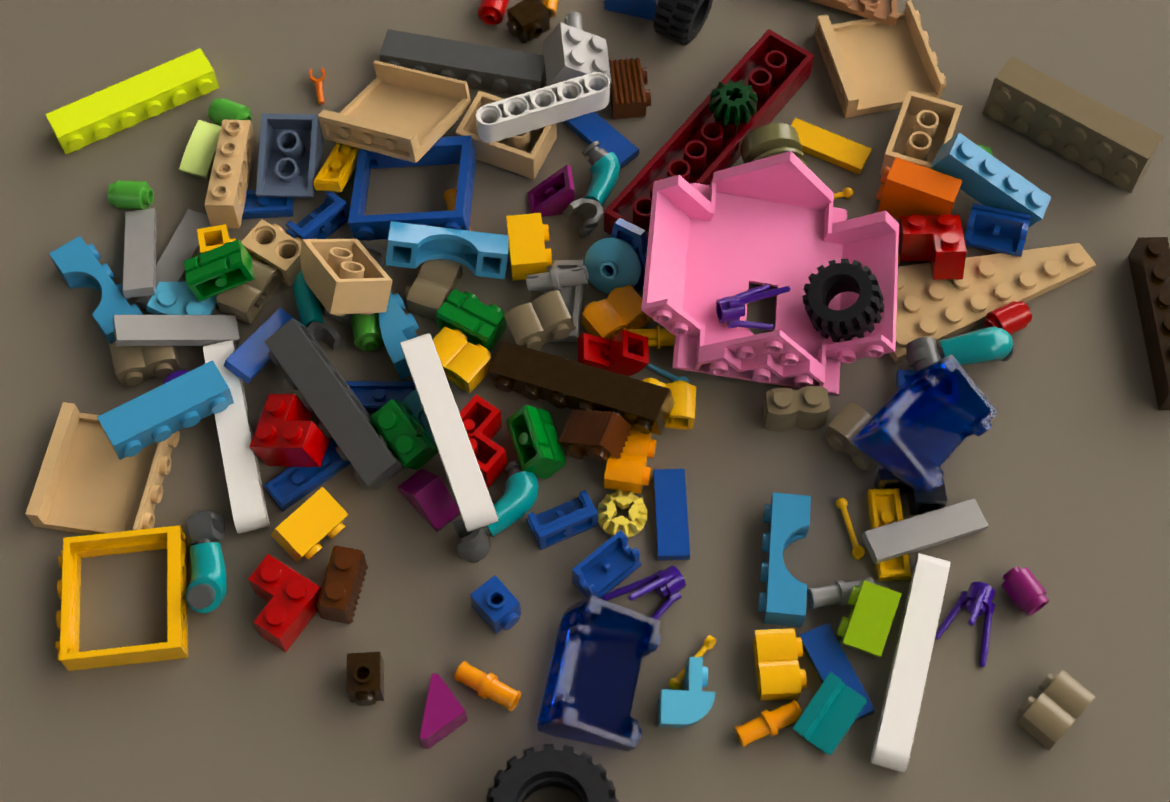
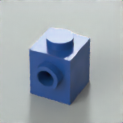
[470,575,521,634]

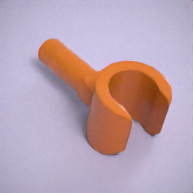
[309,67,326,105]

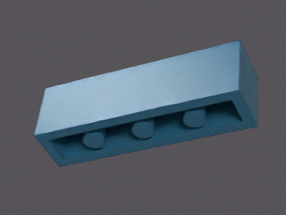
[930,133,1051,228]
[97,360,234,460]

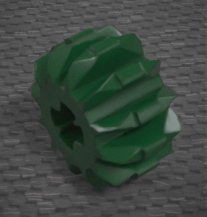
[709,79,758,129]

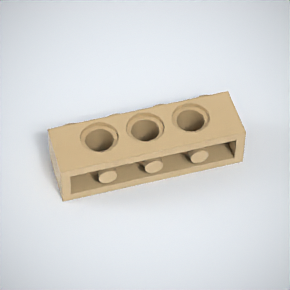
[204,120,257,229]

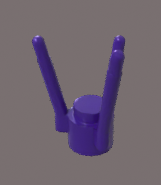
[716,284,791,330]
[602,565,686,630]
[935,581,996,667]

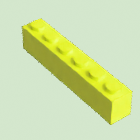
[45,48,219,155]

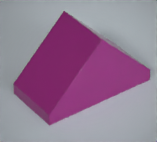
[527,165,575,217]
[397,468,461,532]
[420,673,468,749]

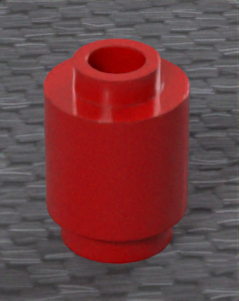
[477,0,509,25]
[984,301,1032,335]

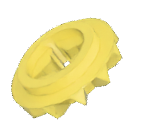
[597,489,647,538]

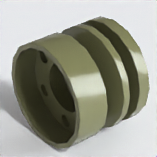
[740,123,808,167]

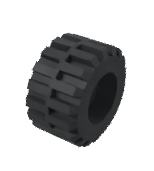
[654,0,713,46]
[803,259,884,343]

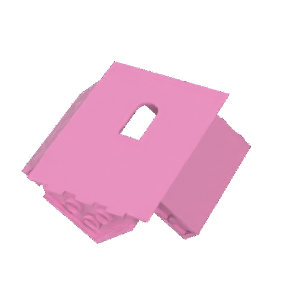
[641,151,899,395]

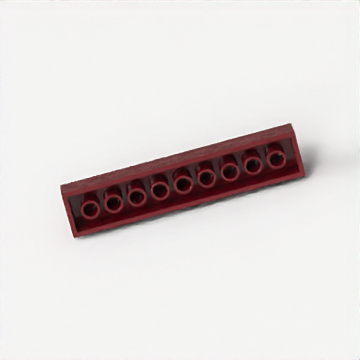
[604,29,815,240]

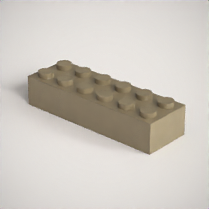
[983,56,1164,193]

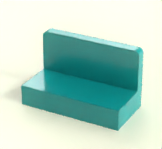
[792,672,867,755]

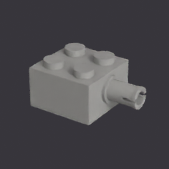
[542,12,612,86]

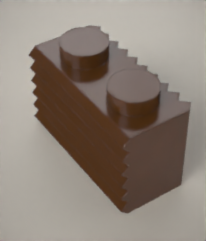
[609,57,651,119]
[558,409,633,462]
[316,545,368,624]

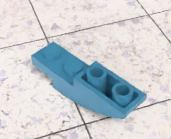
[378,291,419,380]

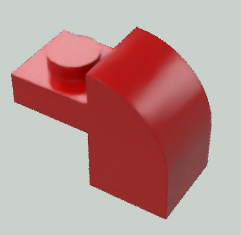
[578,329,649,377]

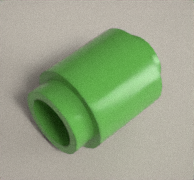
[208,98,252,126]
[108,180,154,210]
[351,313,384,352]

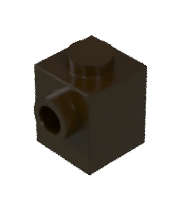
[506,0,550,44]
[347,652,384,706]

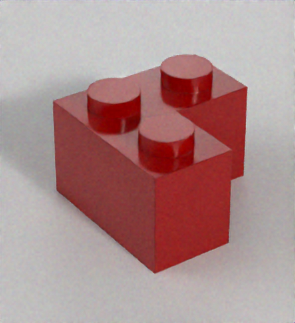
[898,214,967,280]
[249,394,329,467]
[460,394,507,488]
[248,554,321,652]

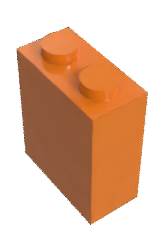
[876,157,963,220]

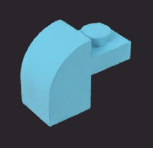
[657,657,715,728]

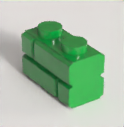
[184,239,255,302]
[436,289,507,352]
[370,399,438,470]
[506,405,567,479]

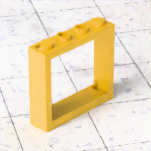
[55,525,188,671]

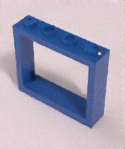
[348,135,477,241]

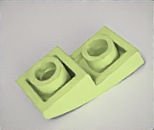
[179,120,221,179]

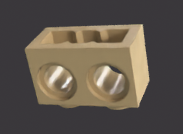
[241,219,302,286]

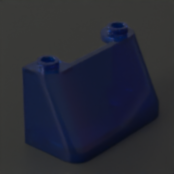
[852,355,998,493]
[537,595,661,751]

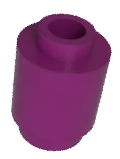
[1001,566,1049,616]

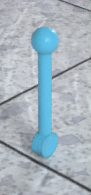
[645,362,689,383]

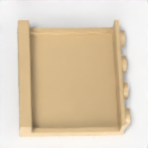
[814,0,946,118]
[317,60,471,163]
[25,402,180,535]

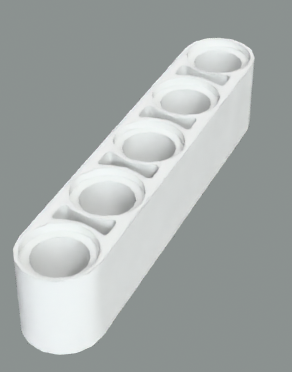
[476,72,610,143]

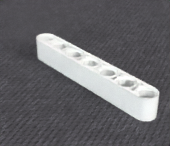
[400,333,498,532]
[203,340,270,534]
[871,553,950,773]

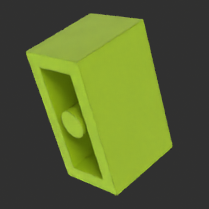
[837,580,902,657]

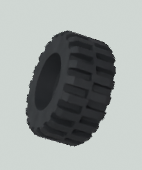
[486,744,618,802]

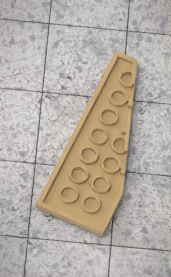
[889,243,1096,363]

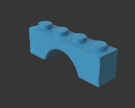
[386,221,509,279]
[49,236,143,344]
[758,492,811,627]

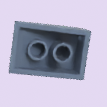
[256,113,324,198]

